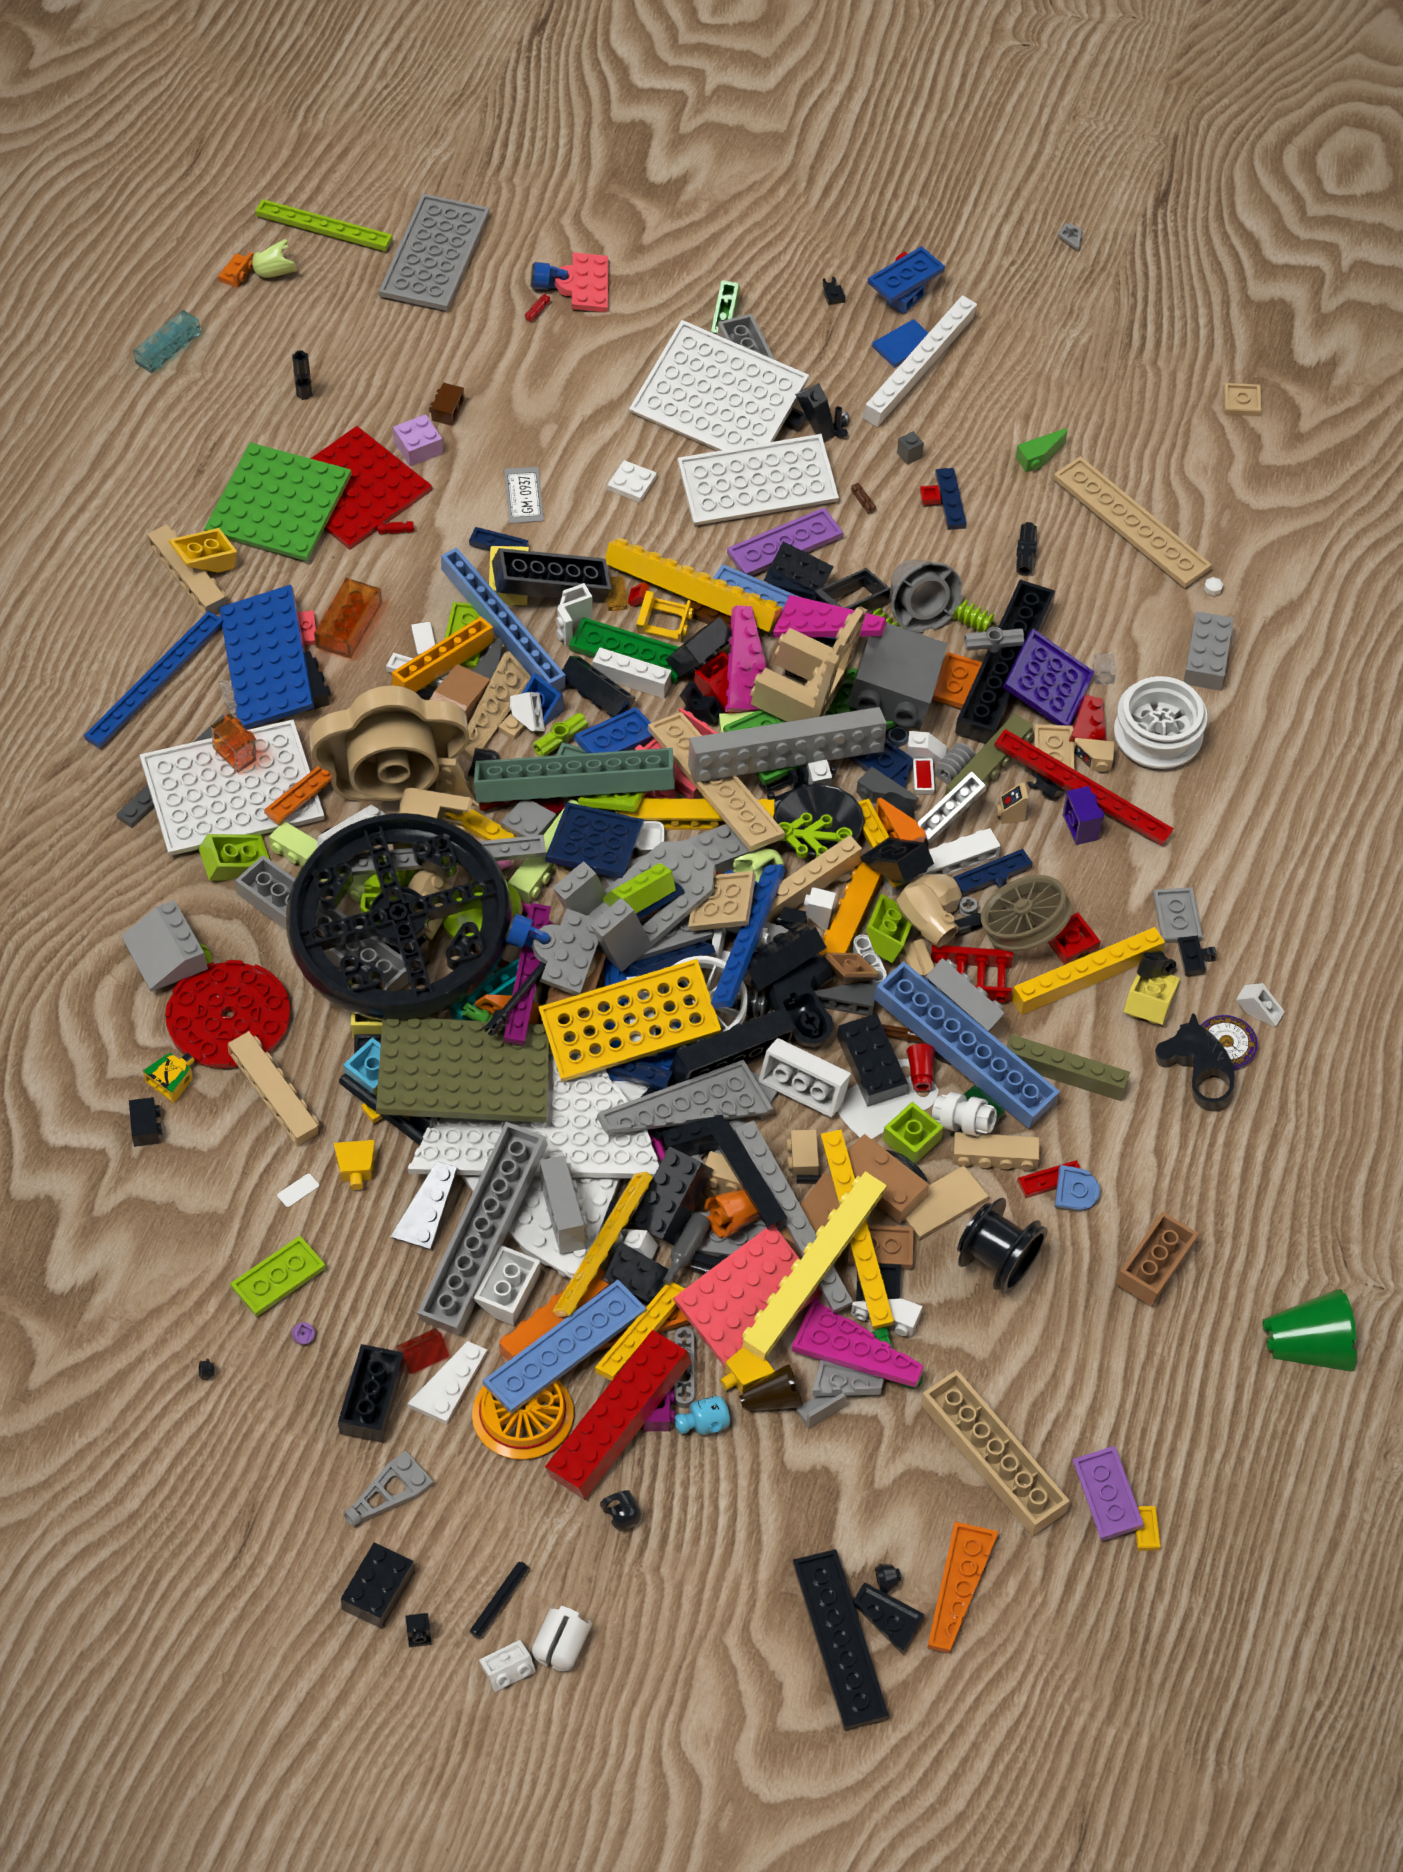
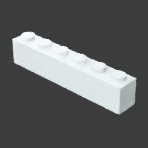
[882,828,1001,896]

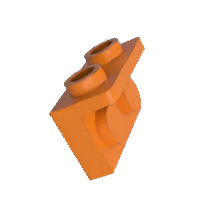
[218,252,254,288]

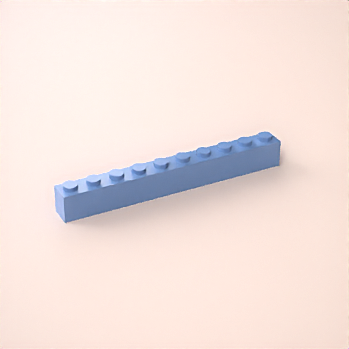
[441,547,565,692]

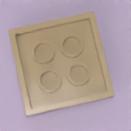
[688,871,756,931]

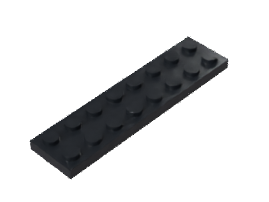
[792,1549,889,1730]

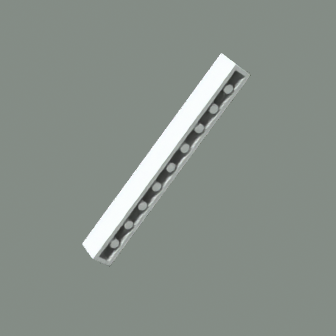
[863,295,977,427]

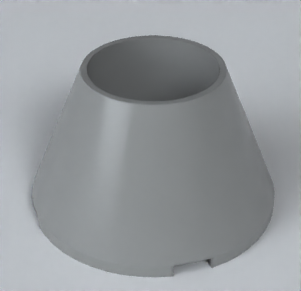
[890,559,963,633]

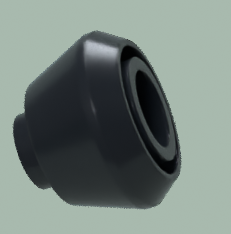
[875,1563,902,1594]

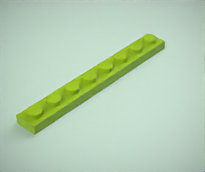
[255,199,393,252]

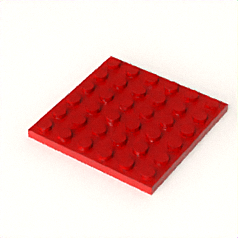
[310,426,432,550]

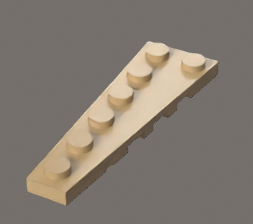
[462,652,531,761]

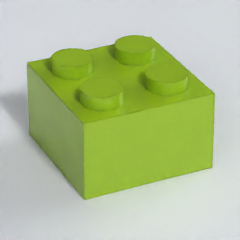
[883,1102,944,1164]

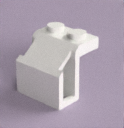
[556,583,593,647]

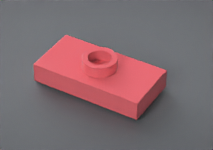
[298,610,318,646]

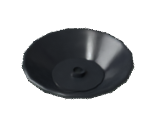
[773,784,864,856]

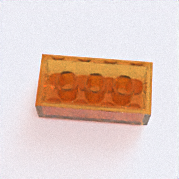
[314,578,382,659]

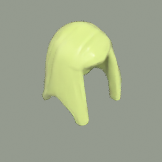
[252,239,297,278]
[733,849,784,882]

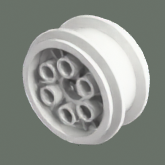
[1114,676,1208,770]

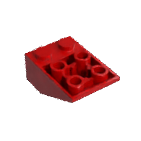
[694,651,741,713]

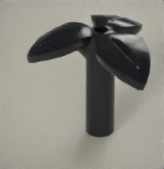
[833,406,849,437]

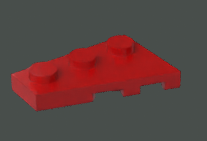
[1069,694,1106,742]

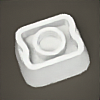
[635,821,664,856]

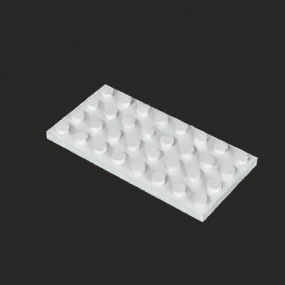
[677,434,839,526]

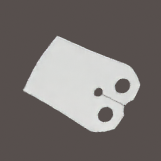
[837,1059,939,1139]

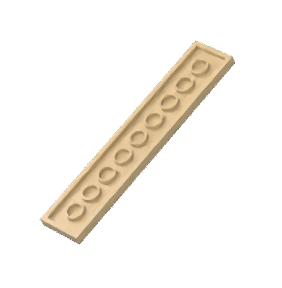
[1053,456,1212,588]
[648,712,785,852]

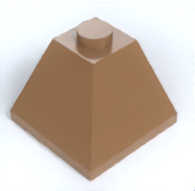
[824,953,879,985]

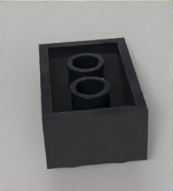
[860,837,934,884]

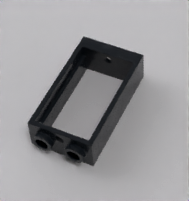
[813,568,891,613]

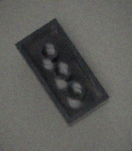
[743,922,827,991]
[837,1013,908,1107]
[630,1146,714,1245]
[338,1344,405,1443]

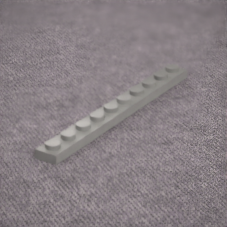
[343,835,546,876]
[734,1120,853,1313]

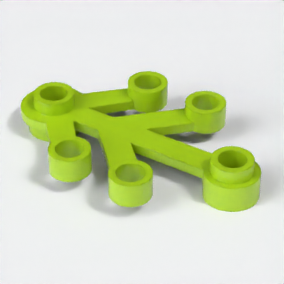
[778,813,852,858]

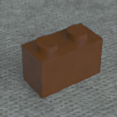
[429,382,465,426]

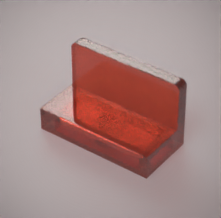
[396,1328,449,1374]

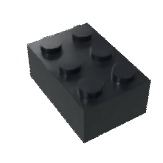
[764,541,834,600]
[665,617,732,677]
[340,1542,415,1629]

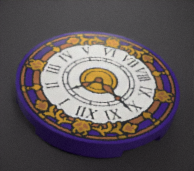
[1200,1015,1258,1071]

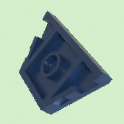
[848,738,913,788]

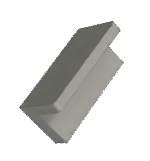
[796,1393,846,1429]

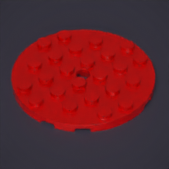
[165,960,290,1068]

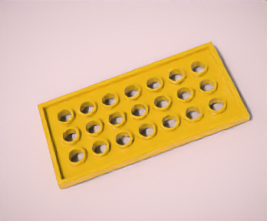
[538,959,722,1082]

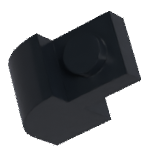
[679,682,724,724]

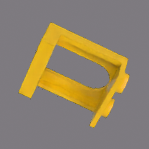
[636,591,694,642]

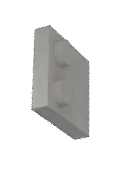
[501,800,557,837]

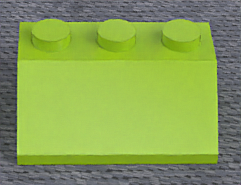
[603,863,676,913]
[866,894,911,963]

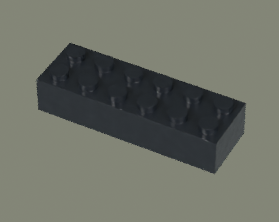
[492,548,611,603]
[669,1008,796,1084]

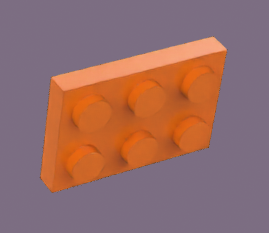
[932,652,982,709]

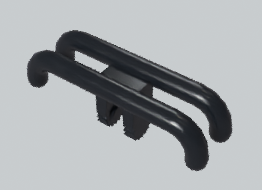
[759,761,837,802]

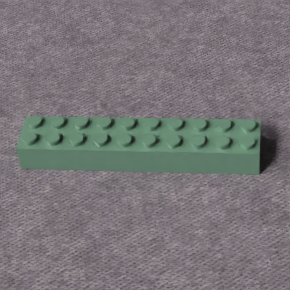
[474,748,675,803]

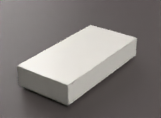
[411,622,435,656]

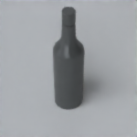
[663,1213,711,1285]

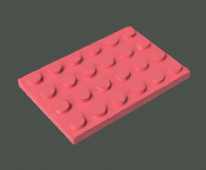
[673,1227,822,1368]

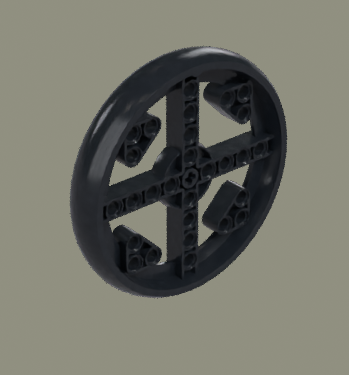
[286,813,512,1021]

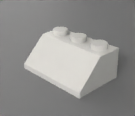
[473,1245,541,1326]

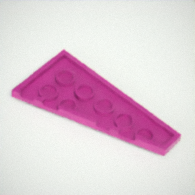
[773,595,887,638]
[725,605,767,712]

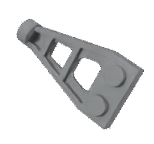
[343,1451,434,1527]

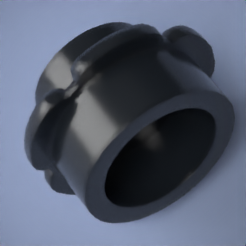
[198,1358,214,1380]

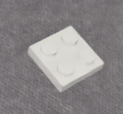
[607,460,657,502]

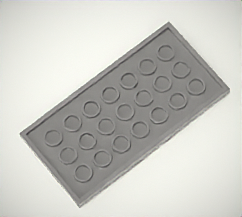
[379,193,490,311]

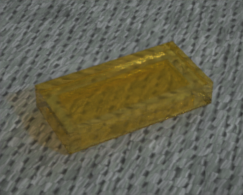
[607,576,627,611]

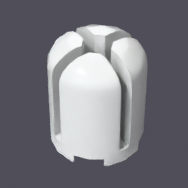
[532,1604,593,1671]

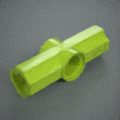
[532,713,588,757]

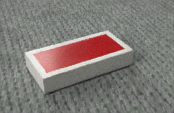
[913,758,935,794]

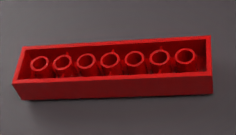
[545,1330,692,1500]

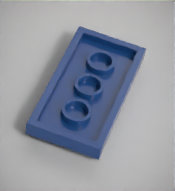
[868,246,945,303]
[574,707,654,753]

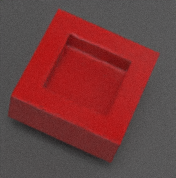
[920,485,941,505]
[628,582,649,607]

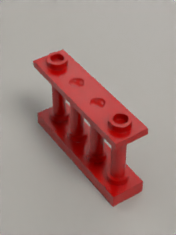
[930,945,1013,1003]

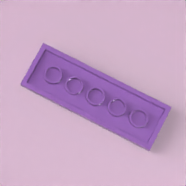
[727,507,843,576]

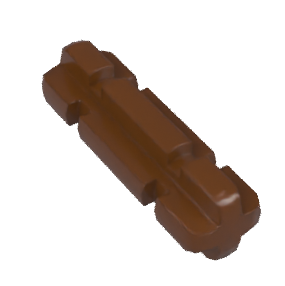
[851,483,876,514]

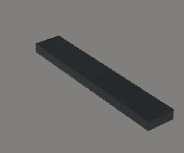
[708,1120,788,1230]

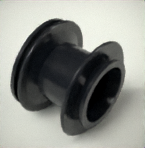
[957,1198,1048,1294]

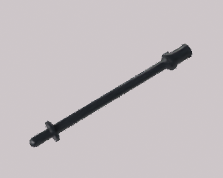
[484,962,546,1036]

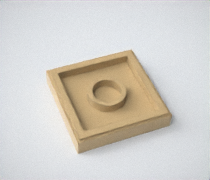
[1223,383,1262,416]

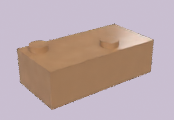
[847,1134,929,1224]
[780,1172,839,1260]
[1115,1211,1199,1306]

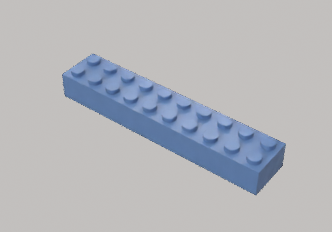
[873,961,1060,1129]

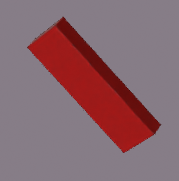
[1018,1160,1081,1199]

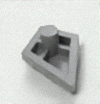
[1058,223,1082,250]

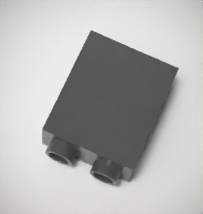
[846,623,948,731]

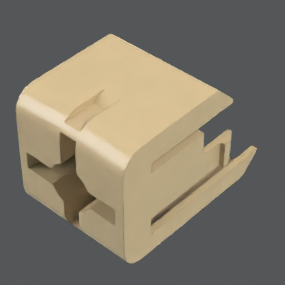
[393,788,479,850]

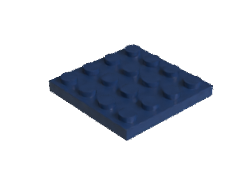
[545,802,644,878]

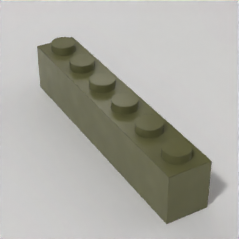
[945,713,1033,805]
[1006,1034,1130,1101]

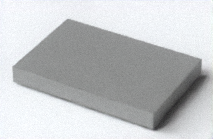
[1152,887,1203,943]

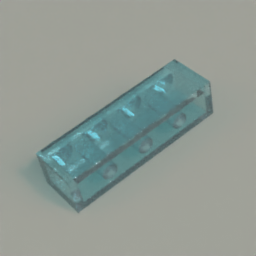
[134,310,201,373]

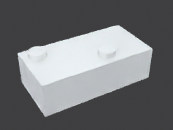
[758,1038,851,1117]

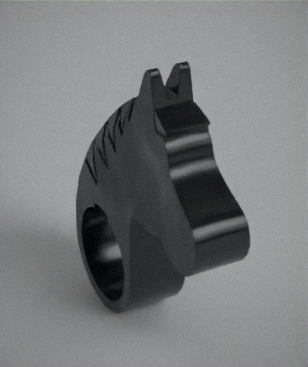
[1155,1013,1235,1111]

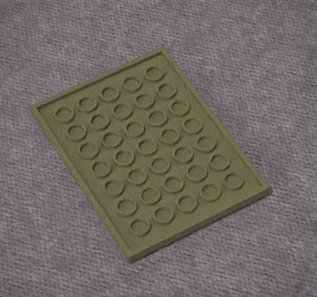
[376,1018,549,1123]

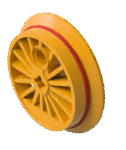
[472,1380,574,1460]

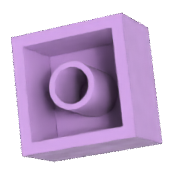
[393,414,443,466]

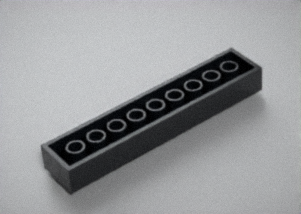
[955,579,1055,743]

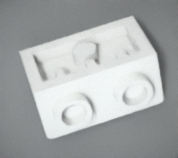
[479,1640,535,1692]

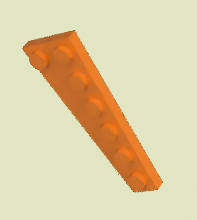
[927,1522,998,1654]

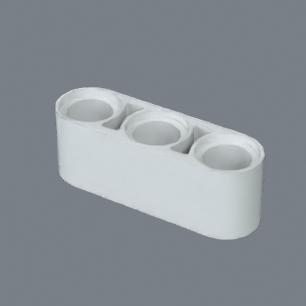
[853,935,887,986]

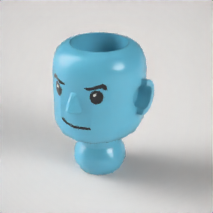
[674,1395,730,1435]

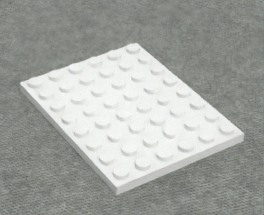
[629,320,809,451]
[139,720,324,856]

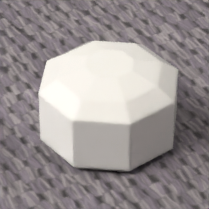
[1204,577,1223,596]

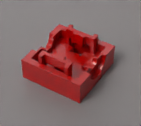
[1048,912,1101,965]

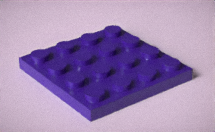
[1003,629,1095,726]

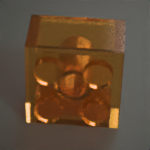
[211,713,257,773]

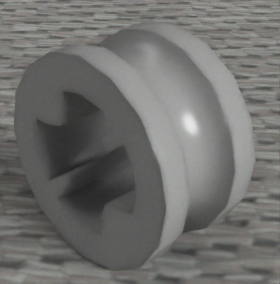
[959,897,977,917]

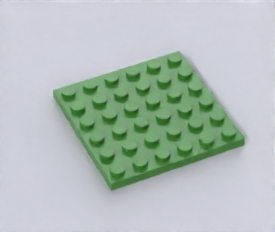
[204,442,352,562]

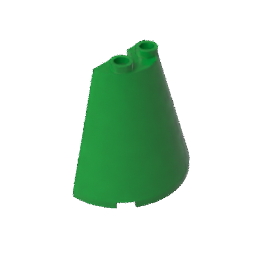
[1262,1289,1357,1372]

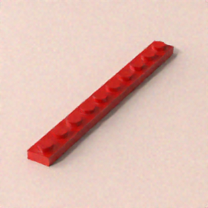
[994,729,1174,846]

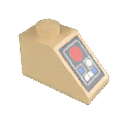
[1074,738,1114,772]
[995,782,1028,824]

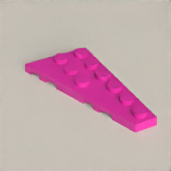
[792,1297,923,1388]

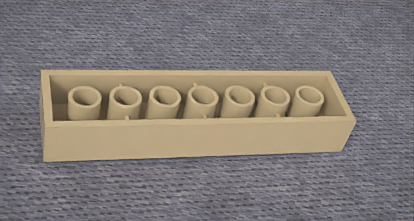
[921,1370,1070,1537]

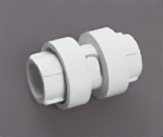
[932,1092,997,1137]

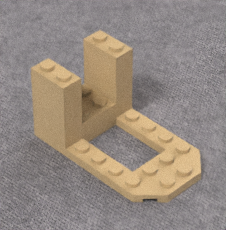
[750,607,867,722]

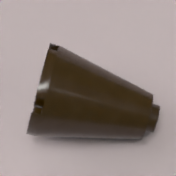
[739,1364,802,1411]

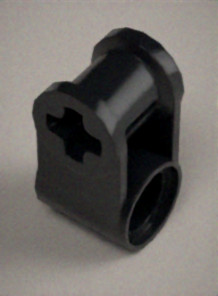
[1137,950,1176,979]

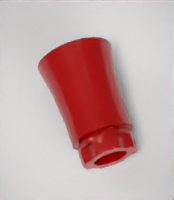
[906,1043,935,1092]

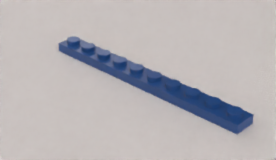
[84,611,224,748]
[711,864,785,1009]

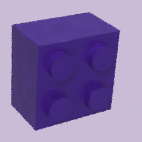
[1062,786,1104,845]

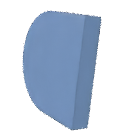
[1054,1165,1100,1211]

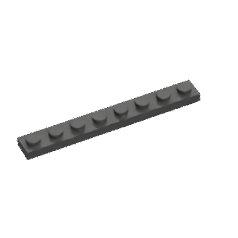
[116,715,238,828]

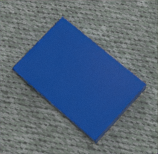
[872,319,928,368]

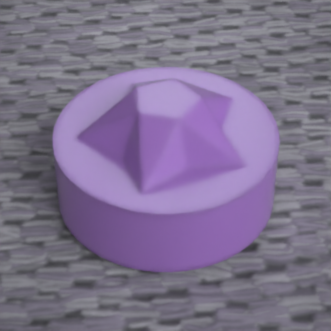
[291,1322,315,1345]

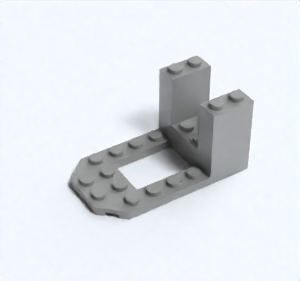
[553,841,716,972]

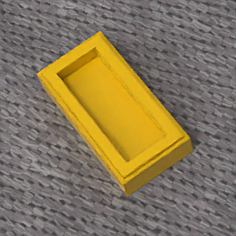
[1135,1506,1160,1551]

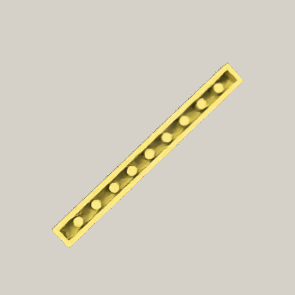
[742,1171,887,1361]

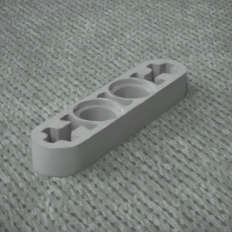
[674,1327,694,1408]

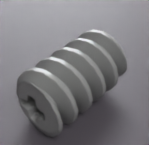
[934,743,976,784]

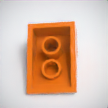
[876,798,926,842]

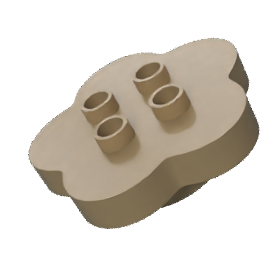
[309,686,470,801]

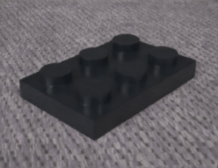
[601,1241,669,1306]

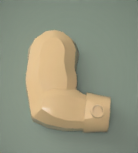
[897,874,962,948]

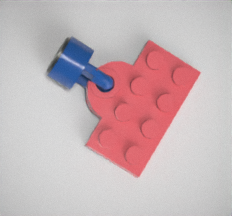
[530,252,608,313]

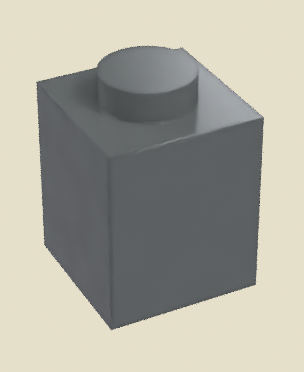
[897,431,924,465]

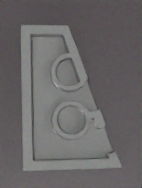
[812,1360,884,1396]

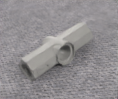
[964,627,1024,652]

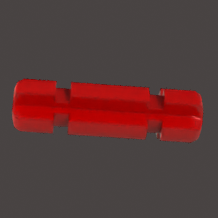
[525,294,550,322]
[377,521,414,534]

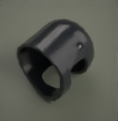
[468,747,501,777]
[600,1490,642,1531]

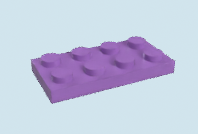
[1073,1446,1144,1541]

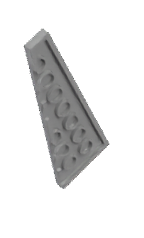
[597,1060,773,1134]

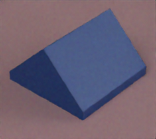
[521,673,563,726]

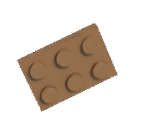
[848,1225,914,1269]

